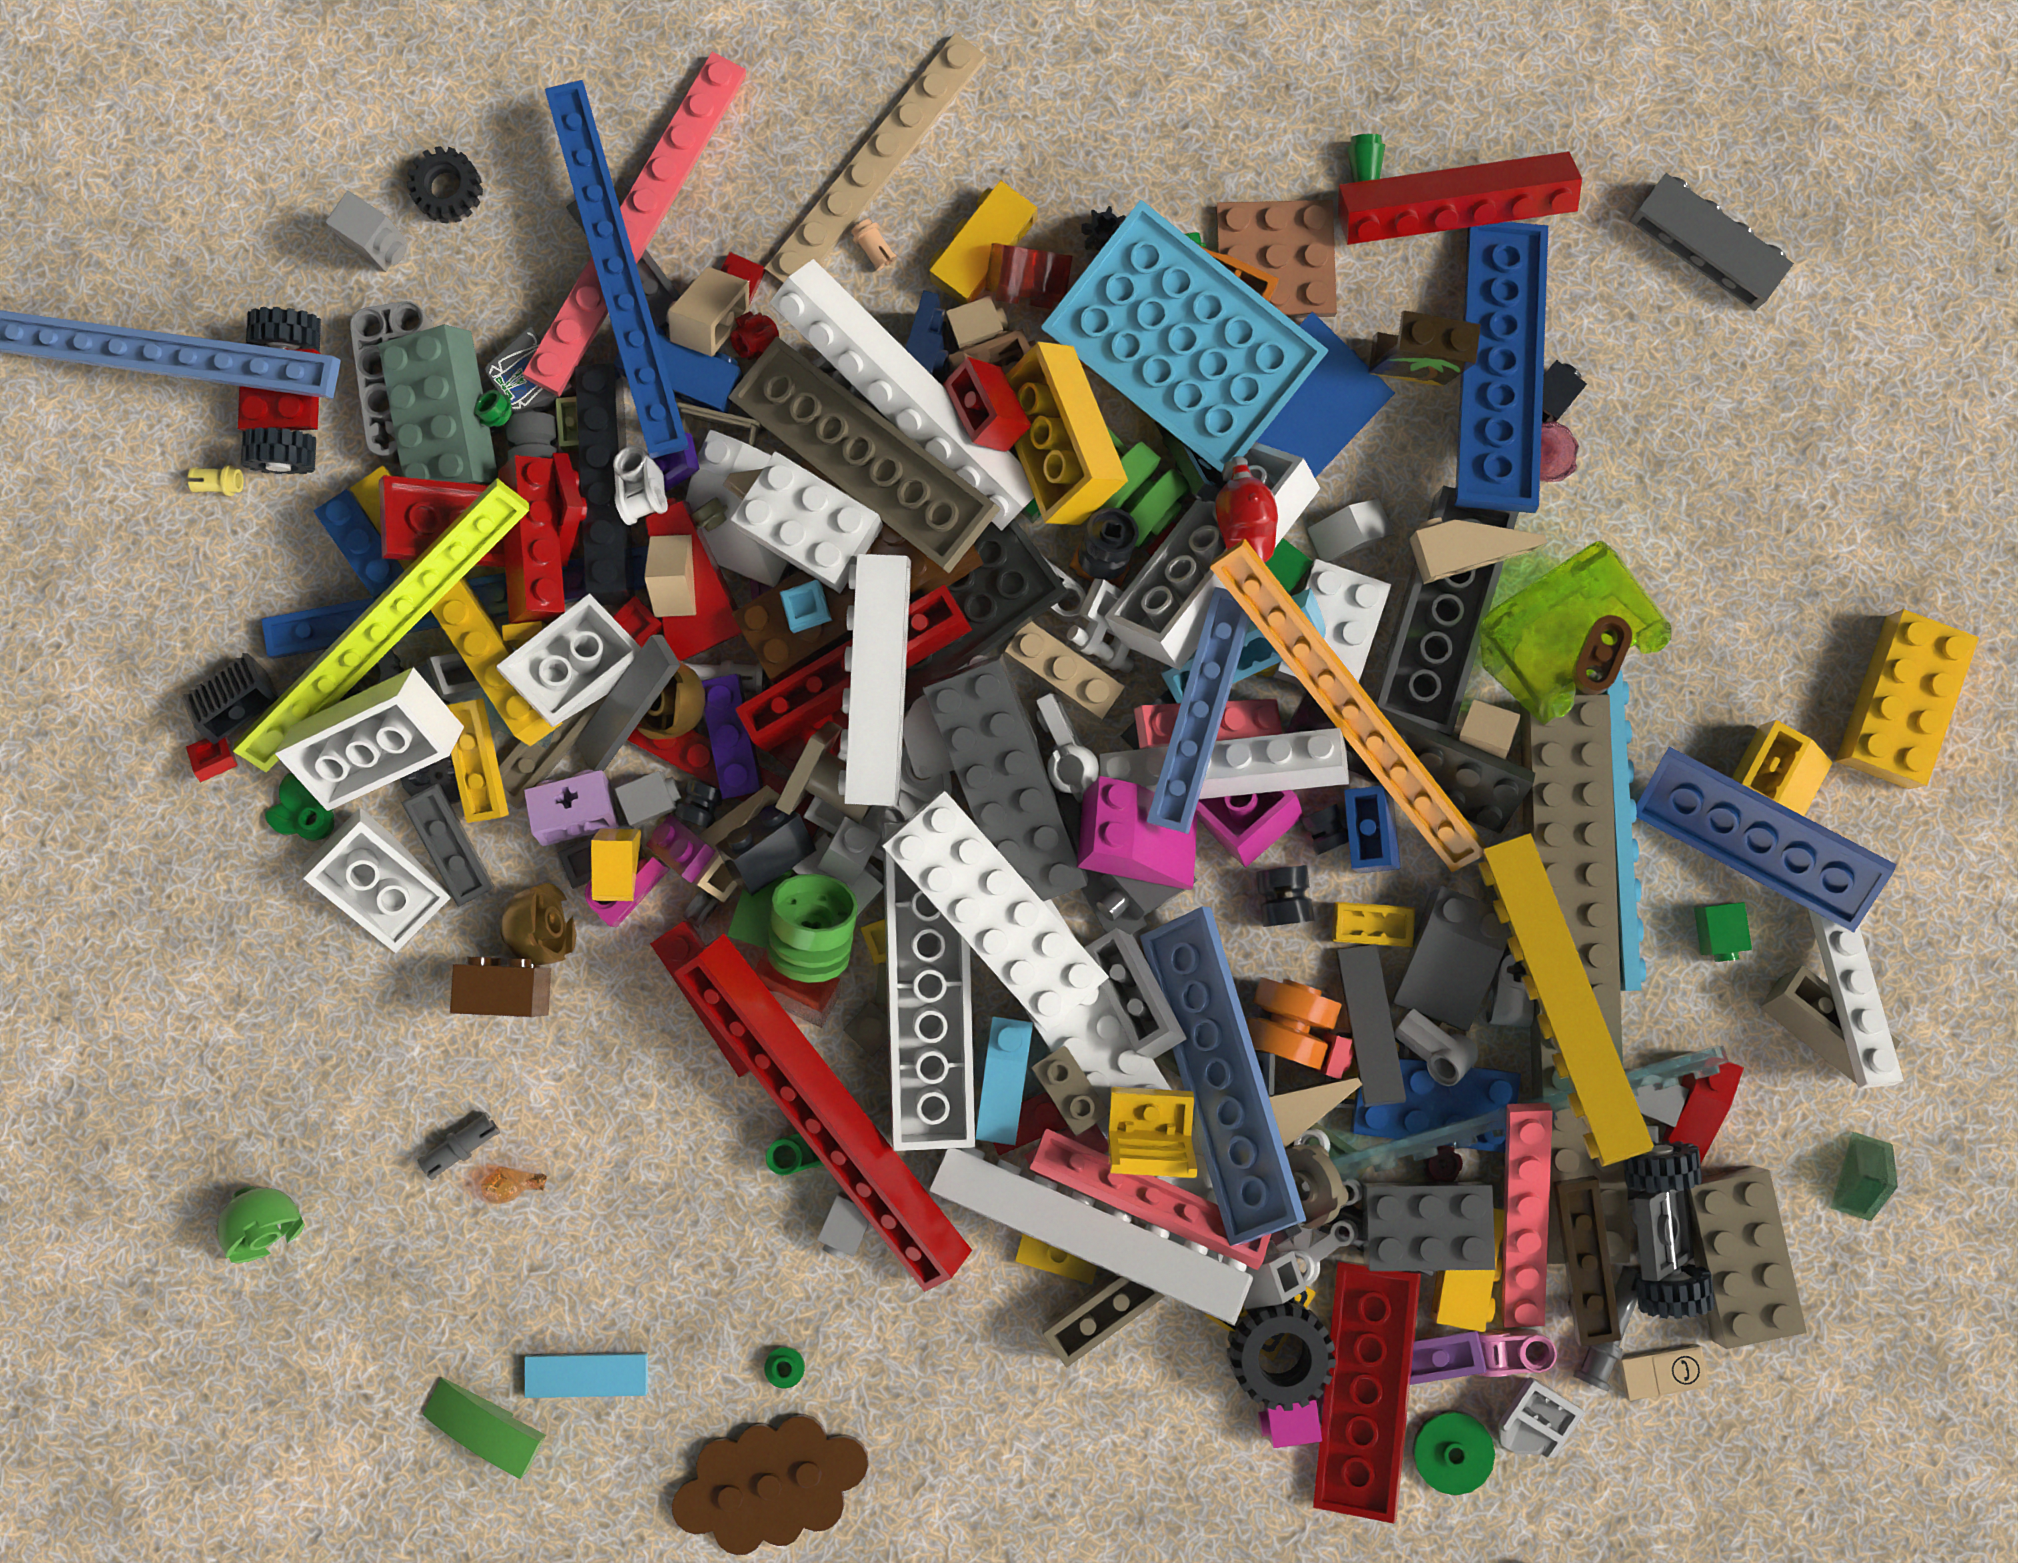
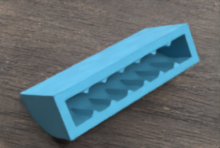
[1161,588,1326,704]

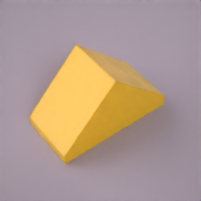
[591,828,641,901]

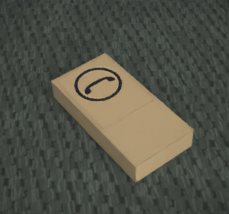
[1619,1344,1709,1401]

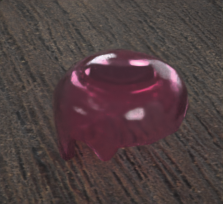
[1540,421,1579,483]

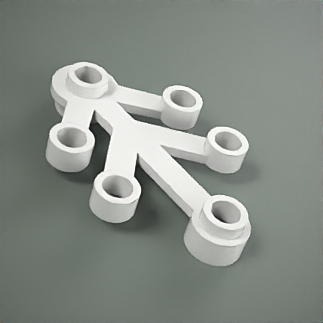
[1272,1128,1363,1286]

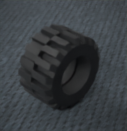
[1227,1300,1336,1411]

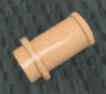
[851,218,897,271]

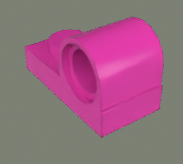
[584,857,670,927]

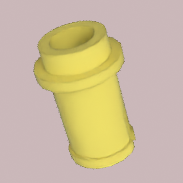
[188,465,244,496]

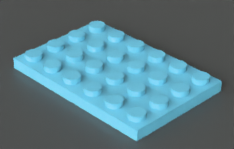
[1040,200,1329,473]

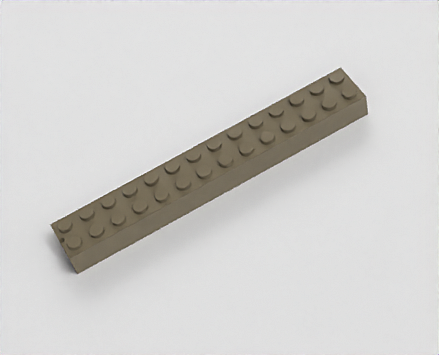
[1519,695,1630,1264]

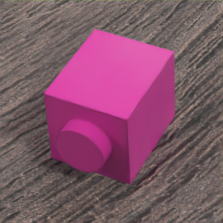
[1258,1395,1322,1448]

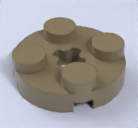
[1285,1144,1348,1229]

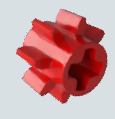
[730,311,779,360]

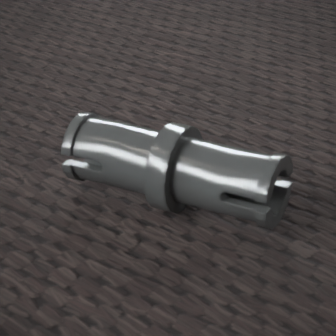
[417,1112,500,1180]

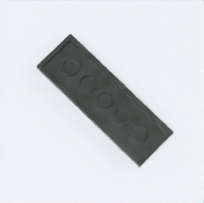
[1284,689,1536,834]

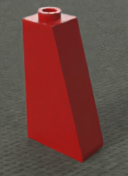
[646,497,743,662]

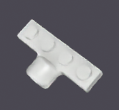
[1036,694,1099,804]

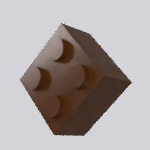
[450,956,551,1017]

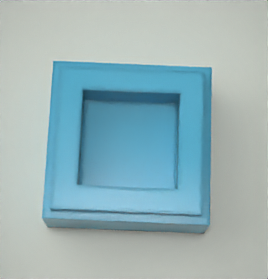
[780,579,832,633]

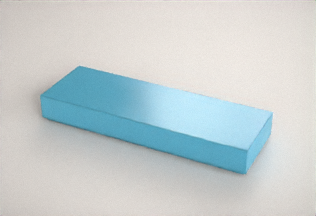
[525,1352,648,1398]

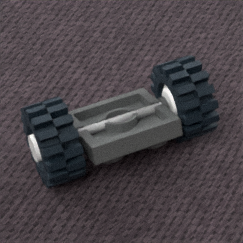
[1623,1141,1715,1319]

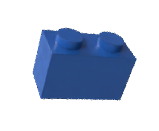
[1344,785,1401,874]

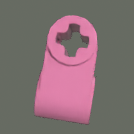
[1478,1329,1557,1377]

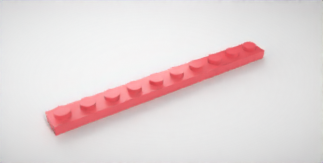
[523,51,746,397]

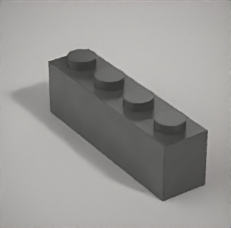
[1629,173,1794,311]

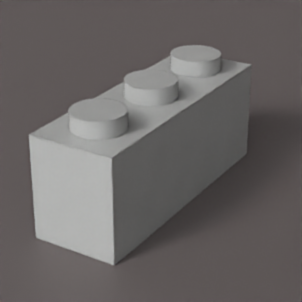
[1084,928,1187,1059]

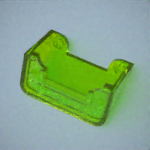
[1479,541,1672,725]

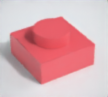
[1314,1032,1353,1079]

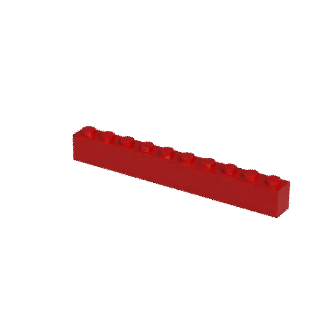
[674,933,973,1292]

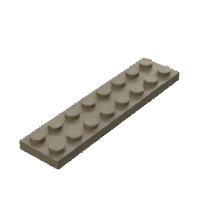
[728,336,1000,573]

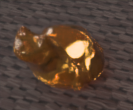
[481,1166,547,1204]

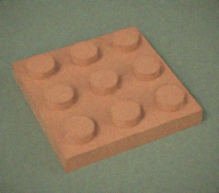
[1216,200,1337,318]

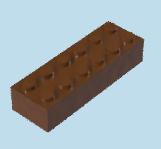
[731,520,984,684]

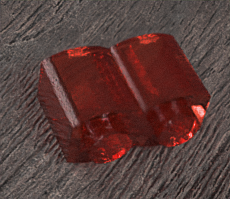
[985,243,1073,309]

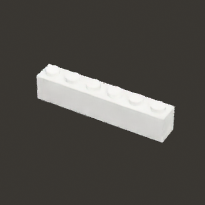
[838,554,911,806]
[1100,728,1349,799]

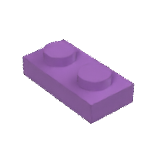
[1410,1330,1487,1385]

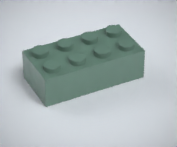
[378,324,499,485]

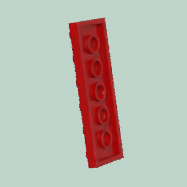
[1313,1260,1421,1524]

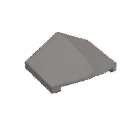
[1499,1377,1585,1458]

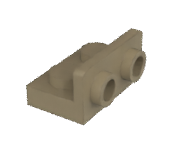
[1031,1046,1109,1136]

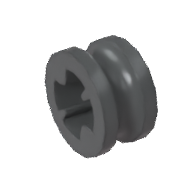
[683,889,720,928]

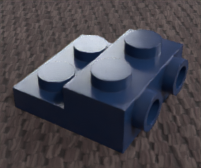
[905,290,950,385]

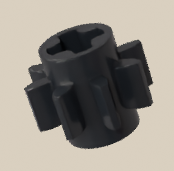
[1081,206,1126,252]

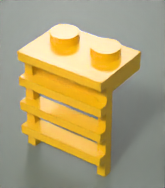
[1107,1087,1197,1178]

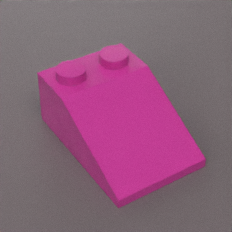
[1077,776,1198,890]
[1195,790,1304,868]

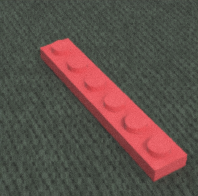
[1501,1102,1552,1328]
[1029,1129,1271,1270]

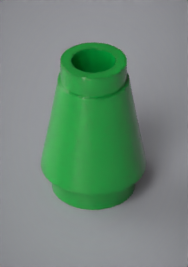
[1347,134,1386,183]

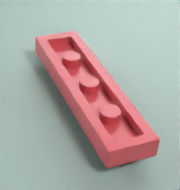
[1134,698,1282,749]

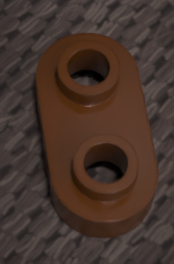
[1572,615,1632,695]

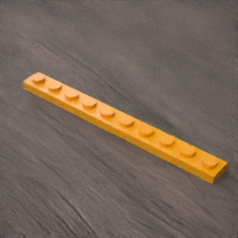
[1210,539,1487,873]

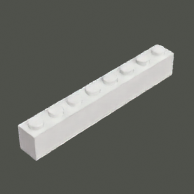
[770,259,1034,531]
[929,1147,1253,1326]

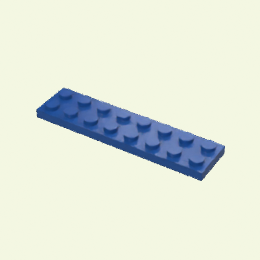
[1455,222,1549,513]

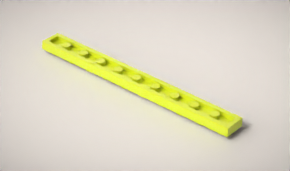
[233,478,529,772]

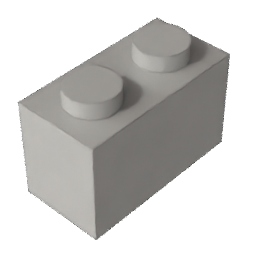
[325,190,408,272]

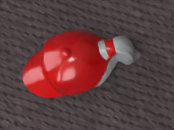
[1215,456,1278,563]

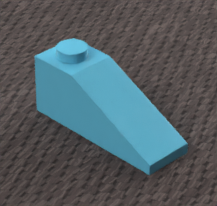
[975,1017,1033,1145]

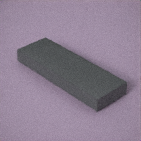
[401,783,495,907]

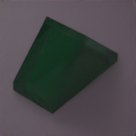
[1831,1132,1898,1221]

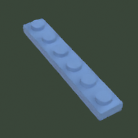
[1147,586,1251,834]

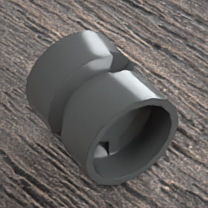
[505,412,559,462]

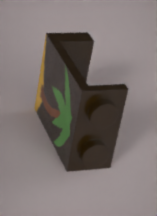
[1368,310,1481,386]

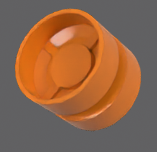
[1246,977,1342,1070]

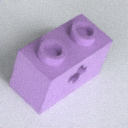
[524,770,619,847]

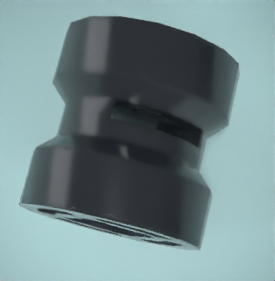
[674,778,724,828]
[1300,804,1349,856]

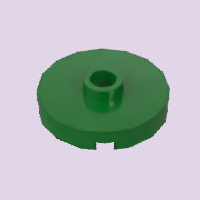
[1412,1410,1496,1496]

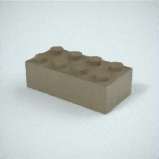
[1687,1166,1807,1349]

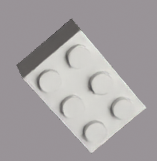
[730,451,884,593]
[1273,559,1391,687]

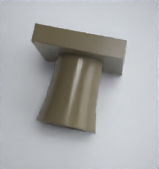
[775,720,873,825]

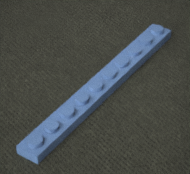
[0,310,341,399]

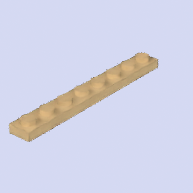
[765,32,986,285]

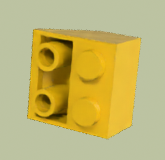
[1731,720,1833,816]

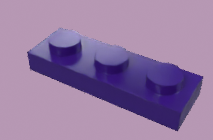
[701,674,763,799]

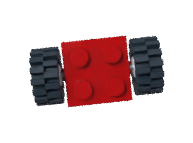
[237,307,321,474]

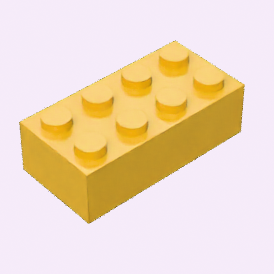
[1005,342,1128,525]
[1835,609,1979,789]

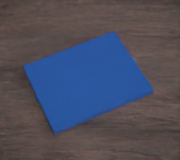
[1256,311,1395,478]

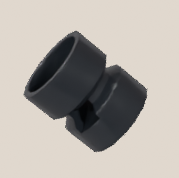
[1078,508,1139,580]
[1256,865,1315,927]

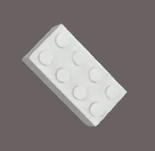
[275,667,464,811]

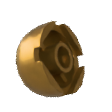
[636,661,705,739]
[500,883,577,965]

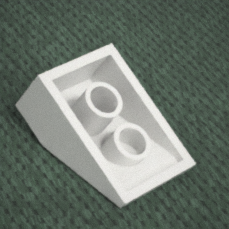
[496,593,642,727]
[303,808,451,953]

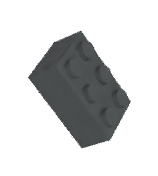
[1362,1181,1496,1271]

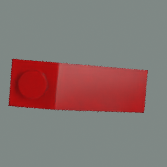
[1661,1052,1744,1164]

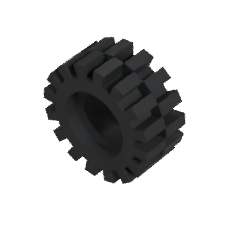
[406,146,483,224]

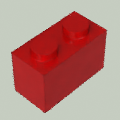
[943,356,1031,452]

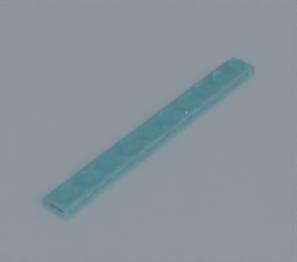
[1330,1045,1729,1182]

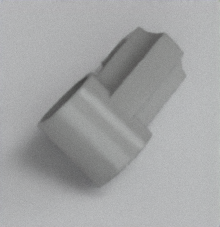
[1394,1008,1479,1086]

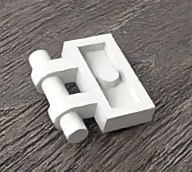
[1067,579,1134,673]

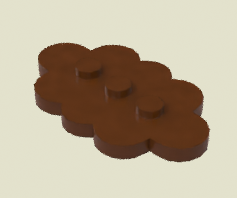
[672,1414,869,1555]

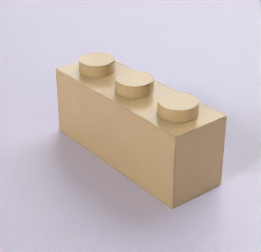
[1004,622,1125,724]

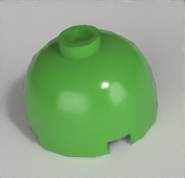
[216,1186,305,1263]

